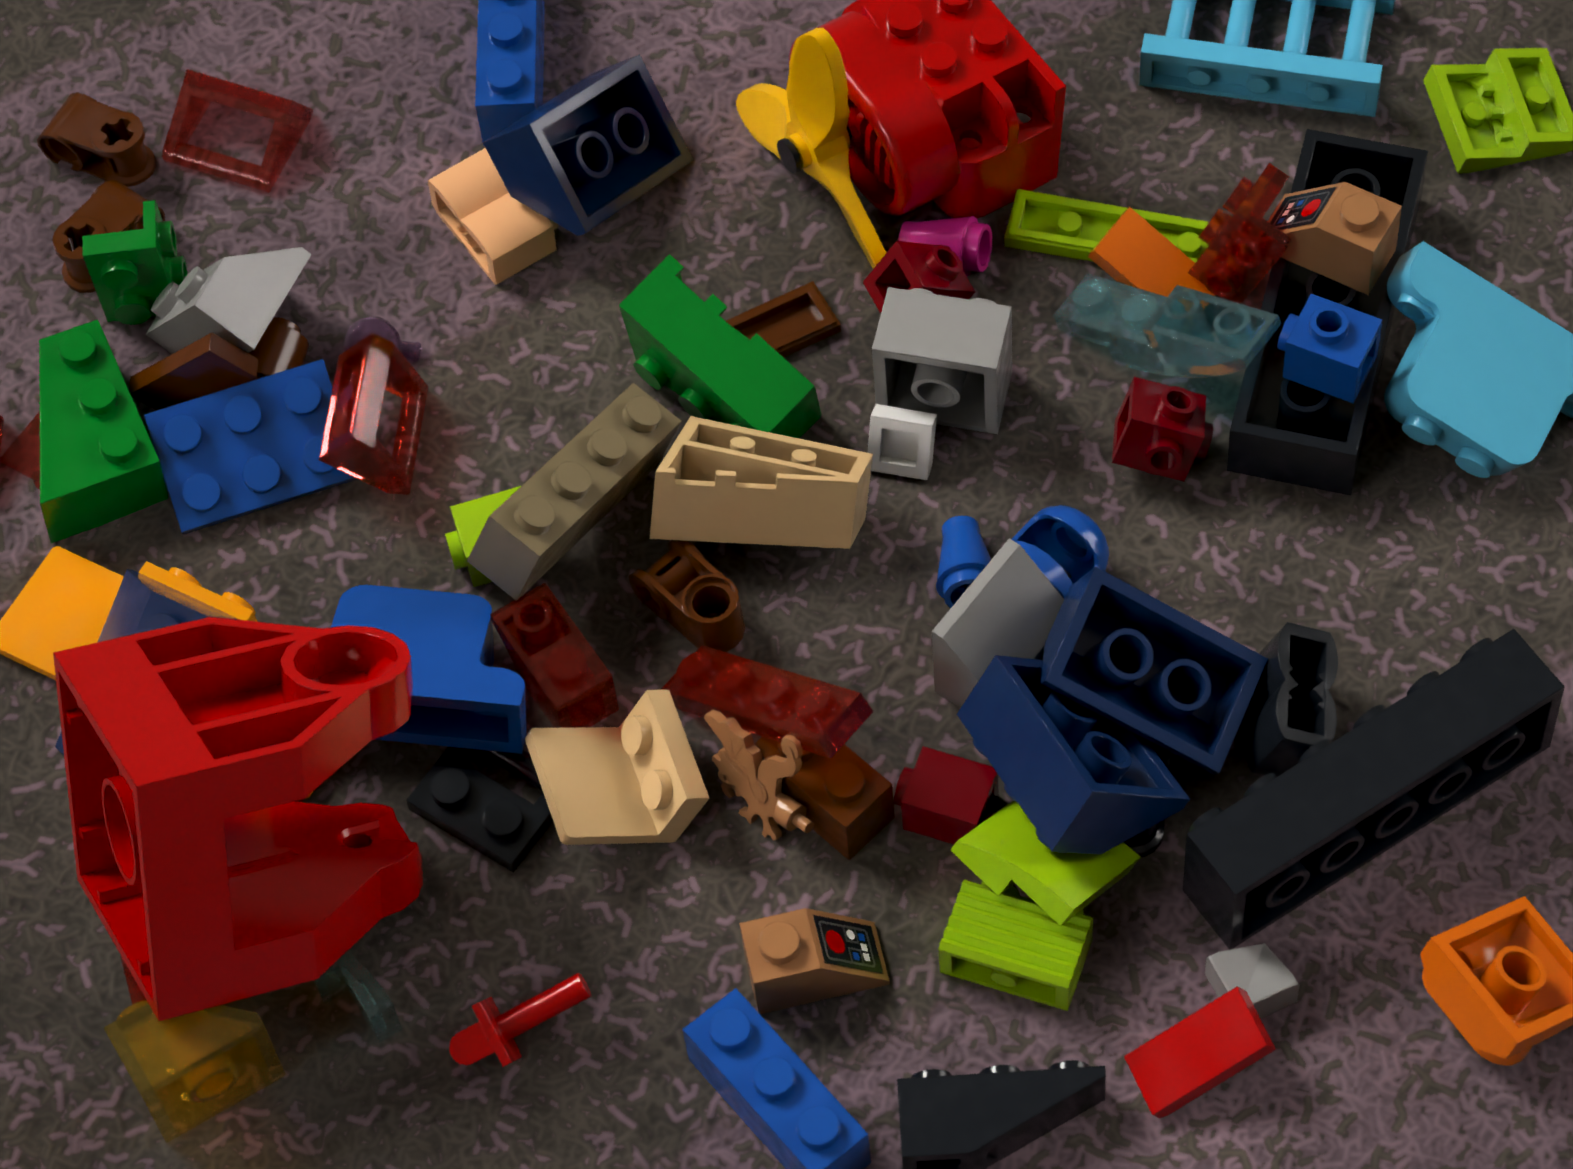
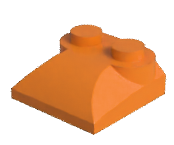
[1420,896,1573,1066]

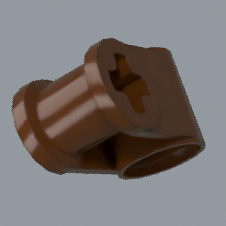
[37,92,156,187]
[52,180,165,293]
[629,540,745,654]

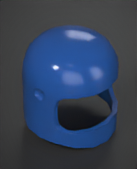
[1011,505,1109,599]

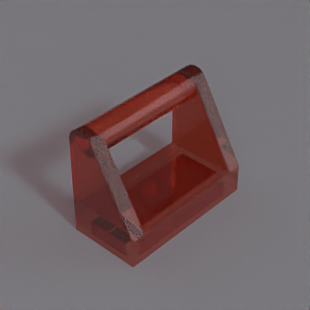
[162,69,313,193]
[319,333,428,495]

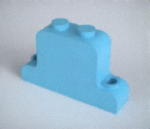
[1384,241,1573,478]

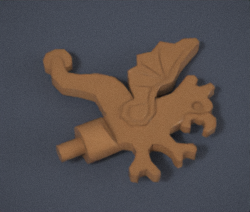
[704,710,814,841]

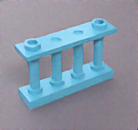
[1139,0,1395,117]

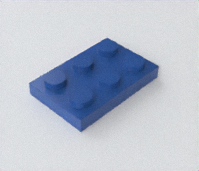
[144,359,362,535]

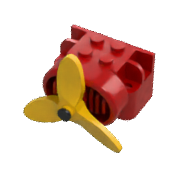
[736,0,1066,269]

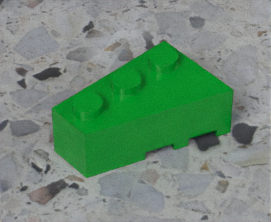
[619,254,822,438]
[39,319,168,544]

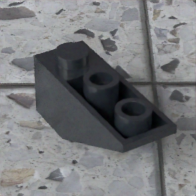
[897,1060,1106,1169]

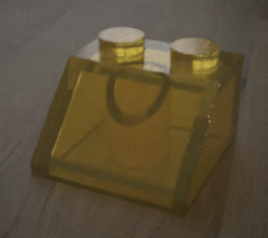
[104,1001,286,1143]

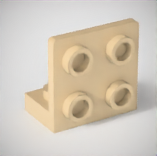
[525,690,709,845]

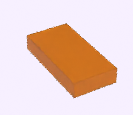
[1088,207,1222,335]

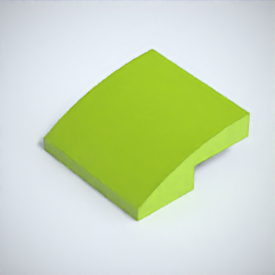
[1423,48,1573,174]
[950,800,1141,926]

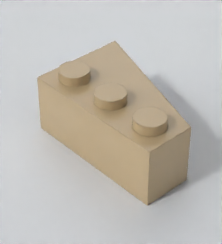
[649,416,873,549]

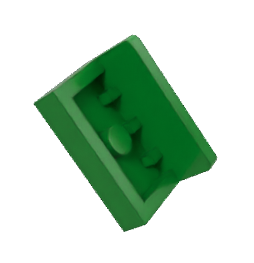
[82,200,188,325]

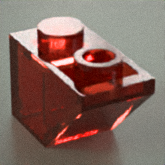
[490,583,619,728]

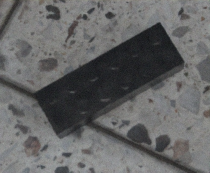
[1227,129,1428,496]
[1183,629,1565,950]

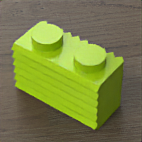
[938,879,1093,1011]

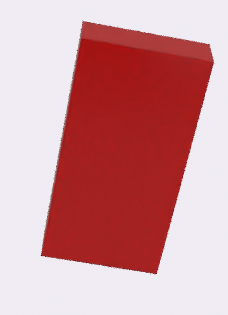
[1124,986,1276,1118]

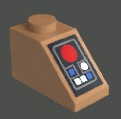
[1256,182,1402,295]
[739,908,890,1014]

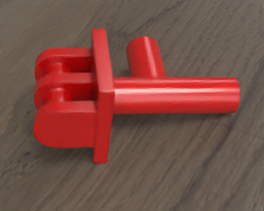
[449,973,592,1067]

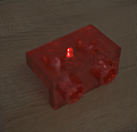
[1188,163,1291,307]

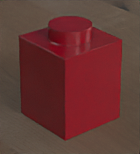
[894,746,999,845]

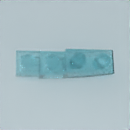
[1053,273,1281,378]

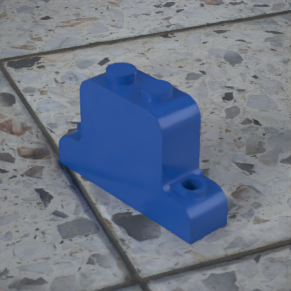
[331,585,527,754]

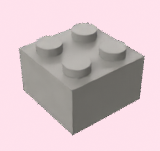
[872,287,1012,434]

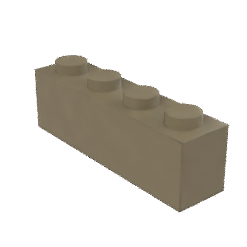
[467,383,682,601]

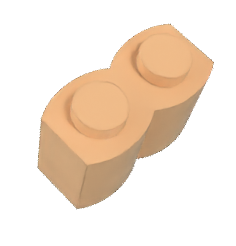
[428,148,559,285]

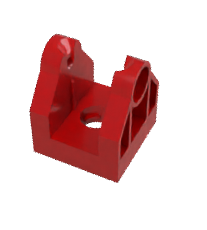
[53,617,423,1021]

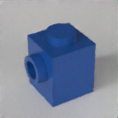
[1277,294,1383,404]

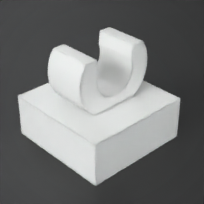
[867,404,937,480]

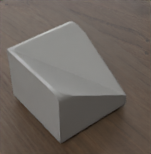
[1205,943,1299,1019]

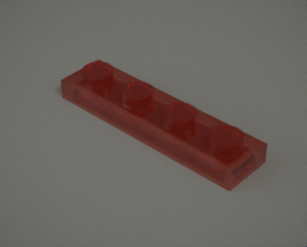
[660,645,873,759]

